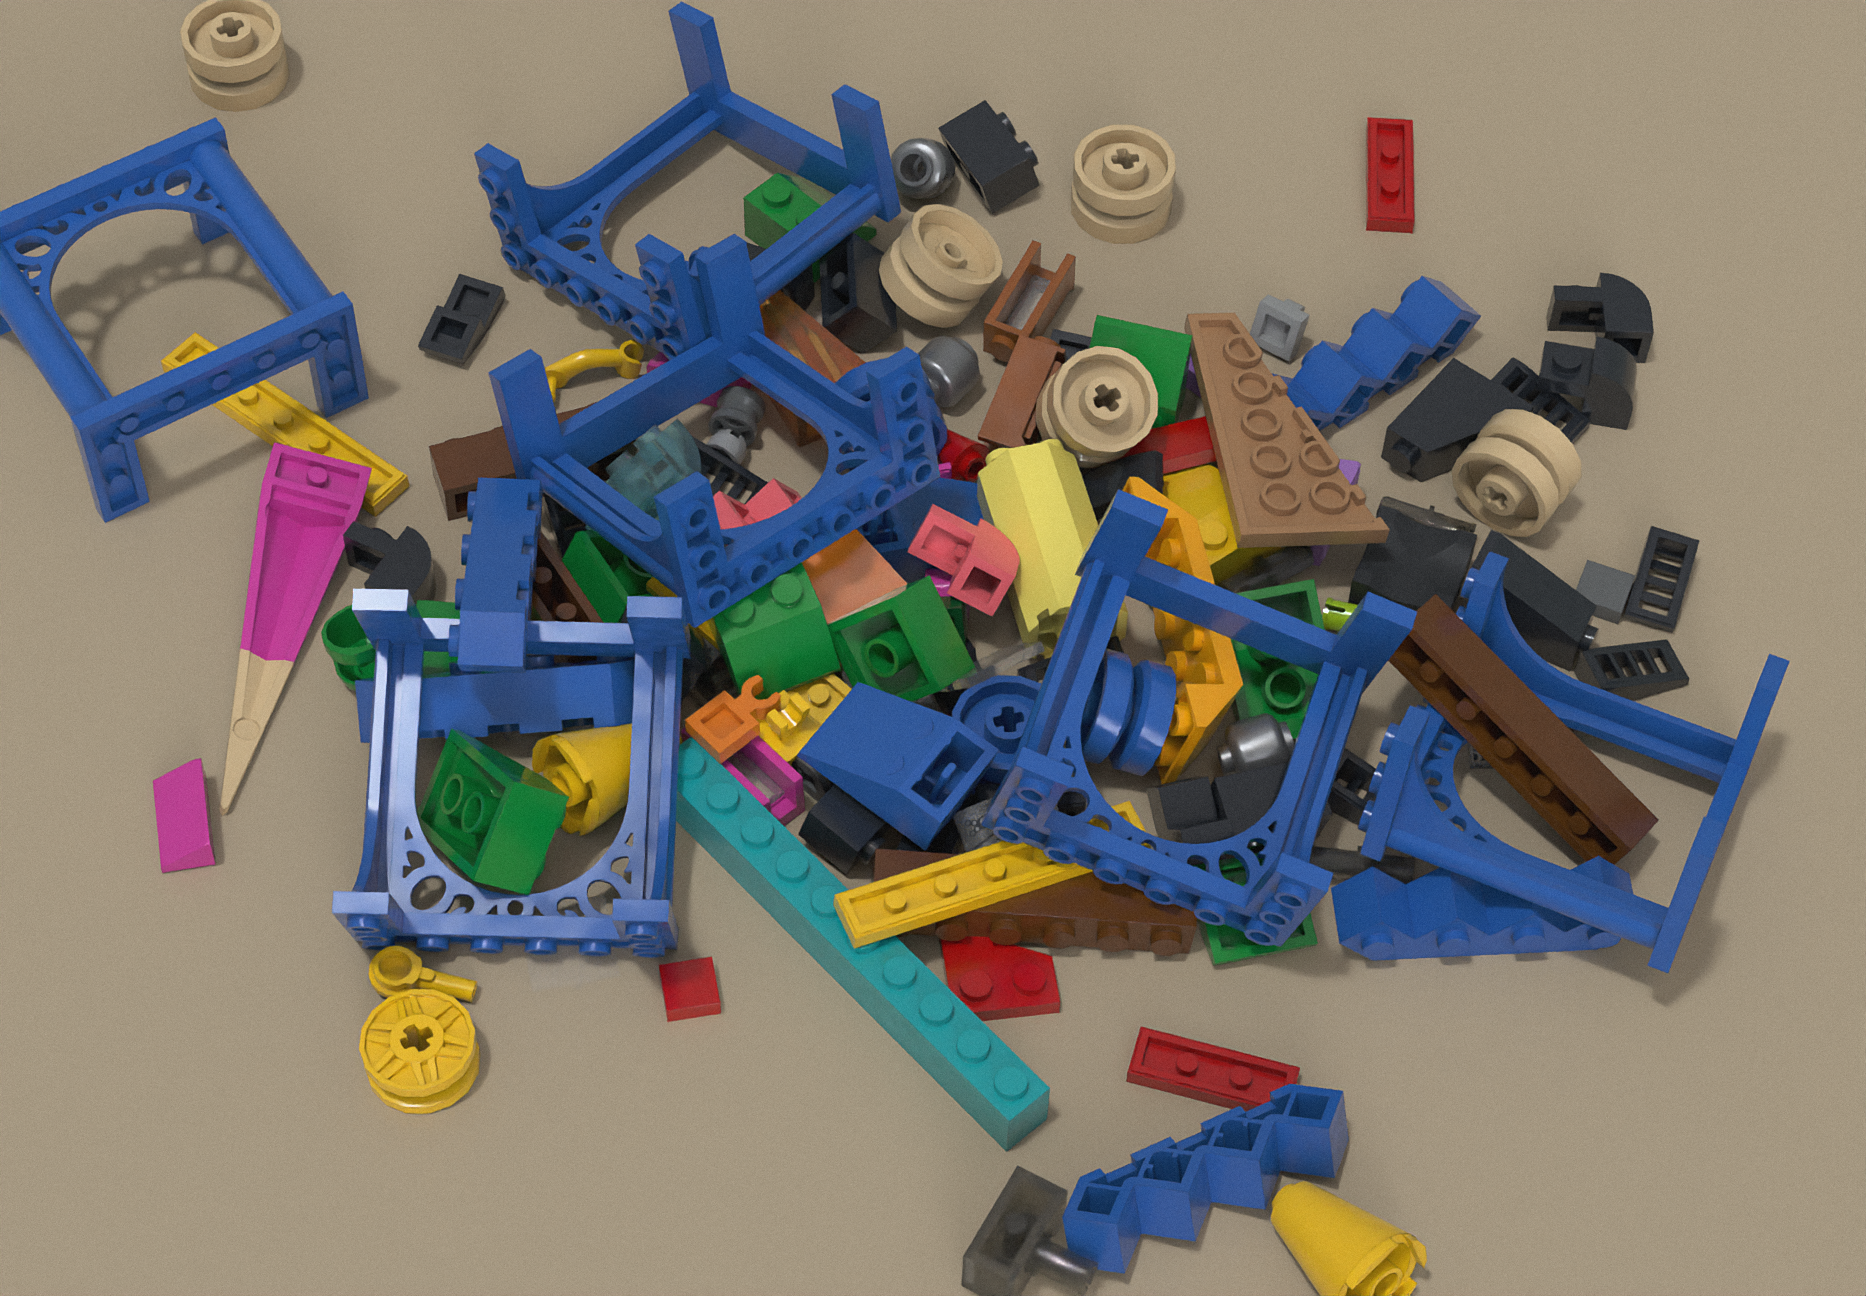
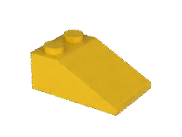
[1163,463,1281,589]

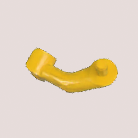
[545,340,644,403]

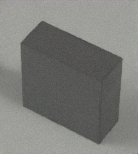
[1576,560,1636,624]

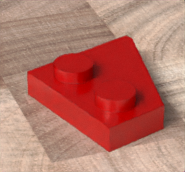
[939,936,1060,1021]

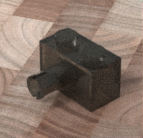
[961,1165,1099,1296]

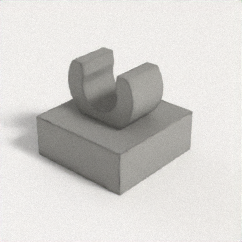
[1250,294,1310,361]

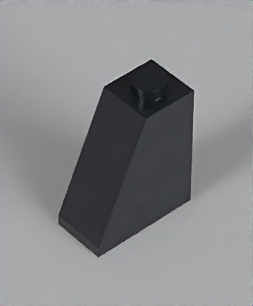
[1381,358,1534,482]
[1462,530,1599,671]

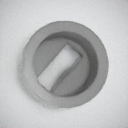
[706,428,747,465]

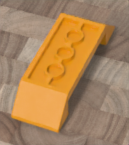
[1122,477,1243,784]

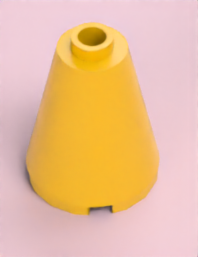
[532,723,683,836]
[1271,1181,1427,1296]

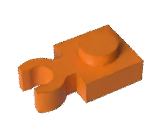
[685,675,781,764]

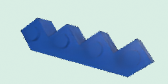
[1272,276,1481,431]
[448,477,543,673]
[355,654,635,743]
[1331,856,1633,961]
[1062,1084,1349,1274]

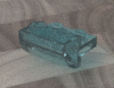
[585,418,701,530]

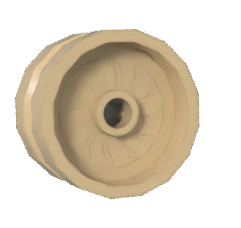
[180,0,290,112]
[1071,125,1176,244]
[879,204,1003,328]
[1036,346,1158,469]
[1452,409,1582,537]

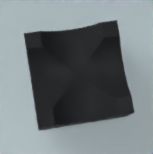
[1348,505,1477,611]

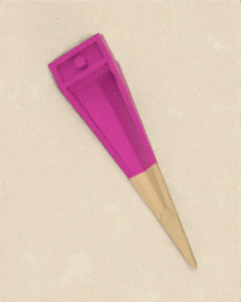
[219,442,372,816]

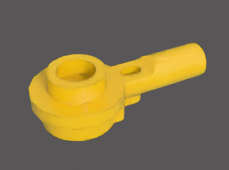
[368,946,477,1002]

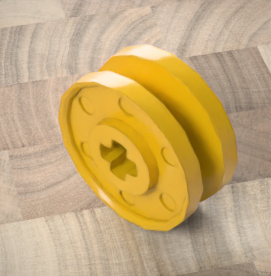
[359,989,481,1114]

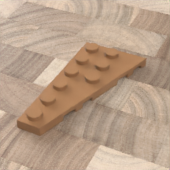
[1184,312,1390,548]

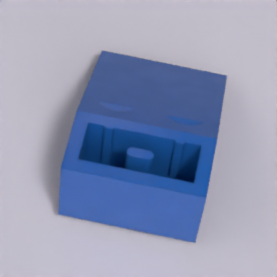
[856,477,984,583]
[797,682,999,851]

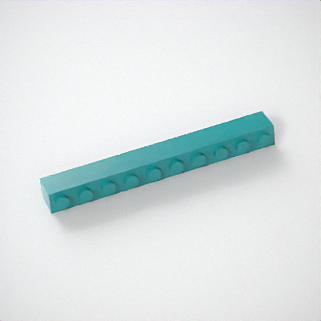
[676,737,1050,1152]

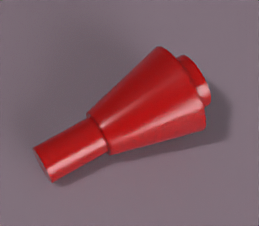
[938,429,990,482]

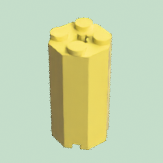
[977,439,1128,659]

